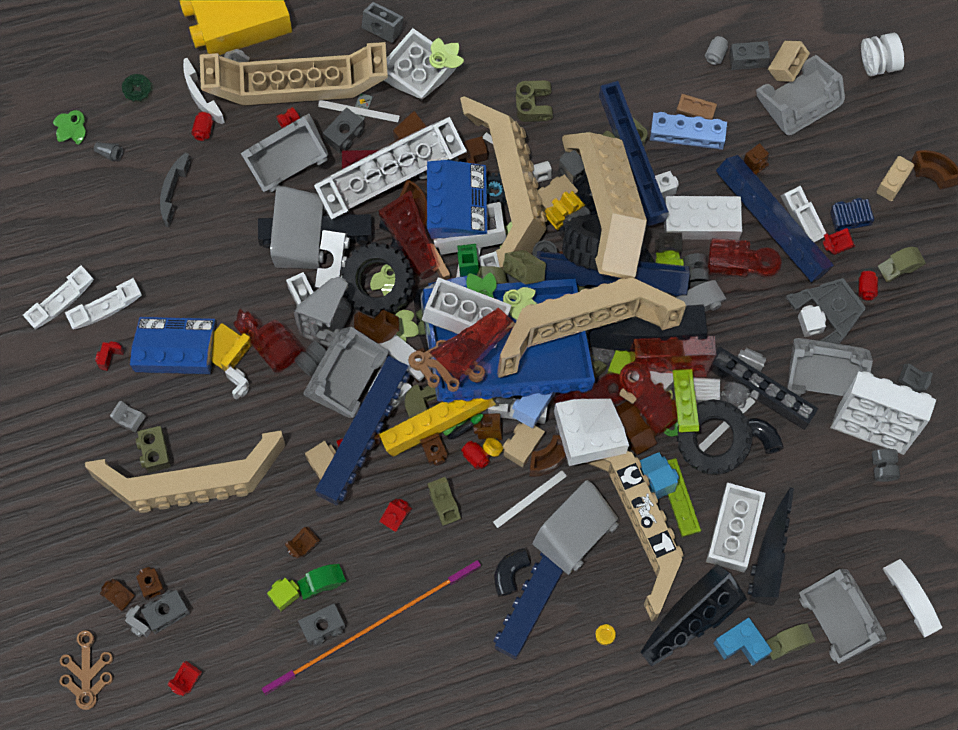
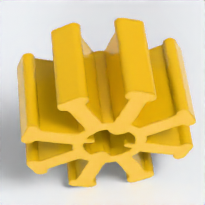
[545,191,585,230]

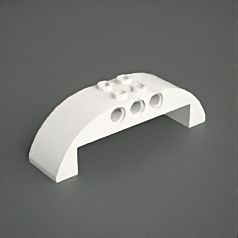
[314,117,466,219]

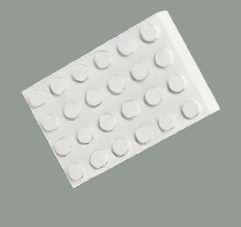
[830,371,936,455]

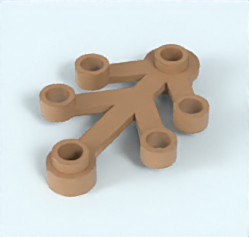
[408,340,485,392]
[60,630,113,710]

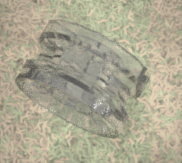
[720,382,751,408]

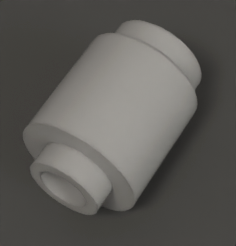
[705,36,728,65]
[738,347,767,372]

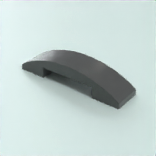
[160,153,191,227]

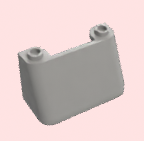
[756,55,845,135]
[241,113,329,192]
[270,186,327,269]
[294,277,352,347]
[304,327,389,418]
[787,338,873,397]
[532,480,620,575]
[799,569,887,664]

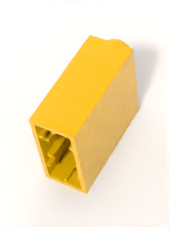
[179,0,292,55]

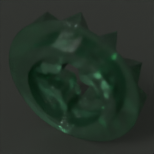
[122,74,151,102]

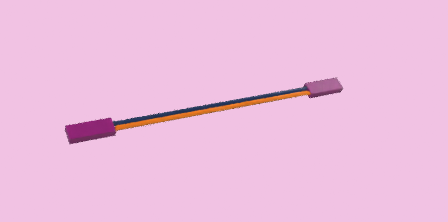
[261,560,481,696]

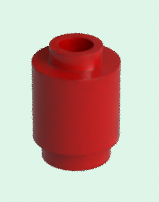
[191,112,213,141]
[859,271,878,300]
[461,441,490,469]

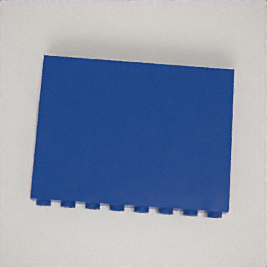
[422,279,595,403]

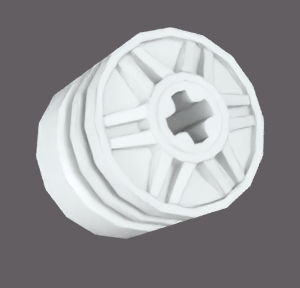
[861,32,904,76]

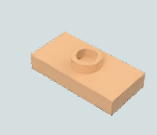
[427,243,450,280]

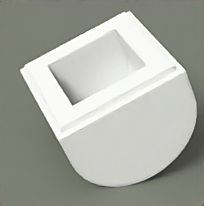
[532,161,551,182]

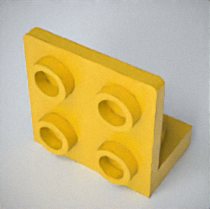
[211,323,252,371]

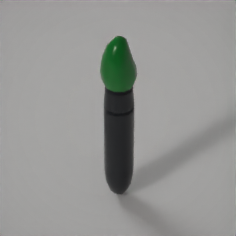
[447,414,483,440]

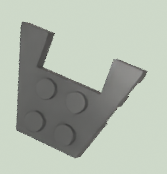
[786,278,866,344]

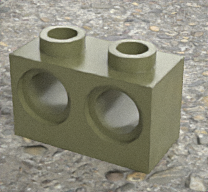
[503,250,546,284]
[136,426,171,473]

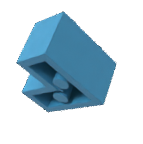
[640,452,679,499]
[713,618,772,666]

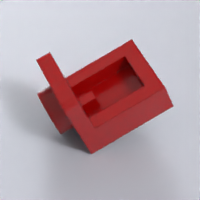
[823,228,855,255]
[95,341,124,371]
[379,498,412,532]
[167,661,202,696]

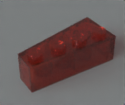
[379,190,437,277]
[429,308,515,382]
[630,336,716,377]

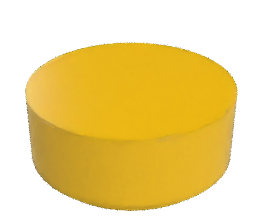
[483,438,503,457]
[595,624,616,645]

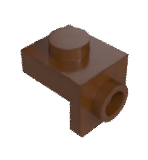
[285,526,320,558]
[100,579,135,611]

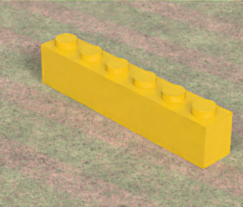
[379,398,496,457]

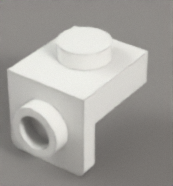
[225,366,249,400]

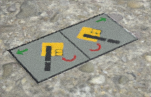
[354,93,373,121]

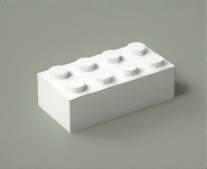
[664,196,742,240]
[422,277,512,348]
[706,483,766,573]

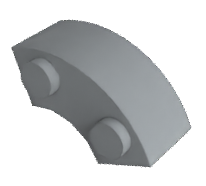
[676,280,726,312]

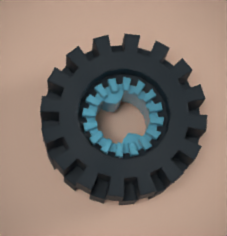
[487,173,507,207]

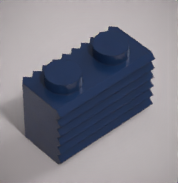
[830,198,874,232]

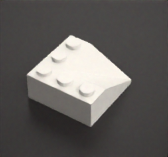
[384,28,456,99]
[554,399,629,466]

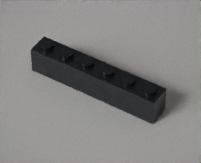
[258,214,372,248]
[707,346,819,430]

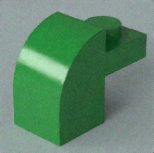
[457,244,479,277]
[297,564,346,600]

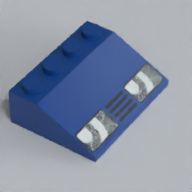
[427,160,488,239]
[130,317,216,374]

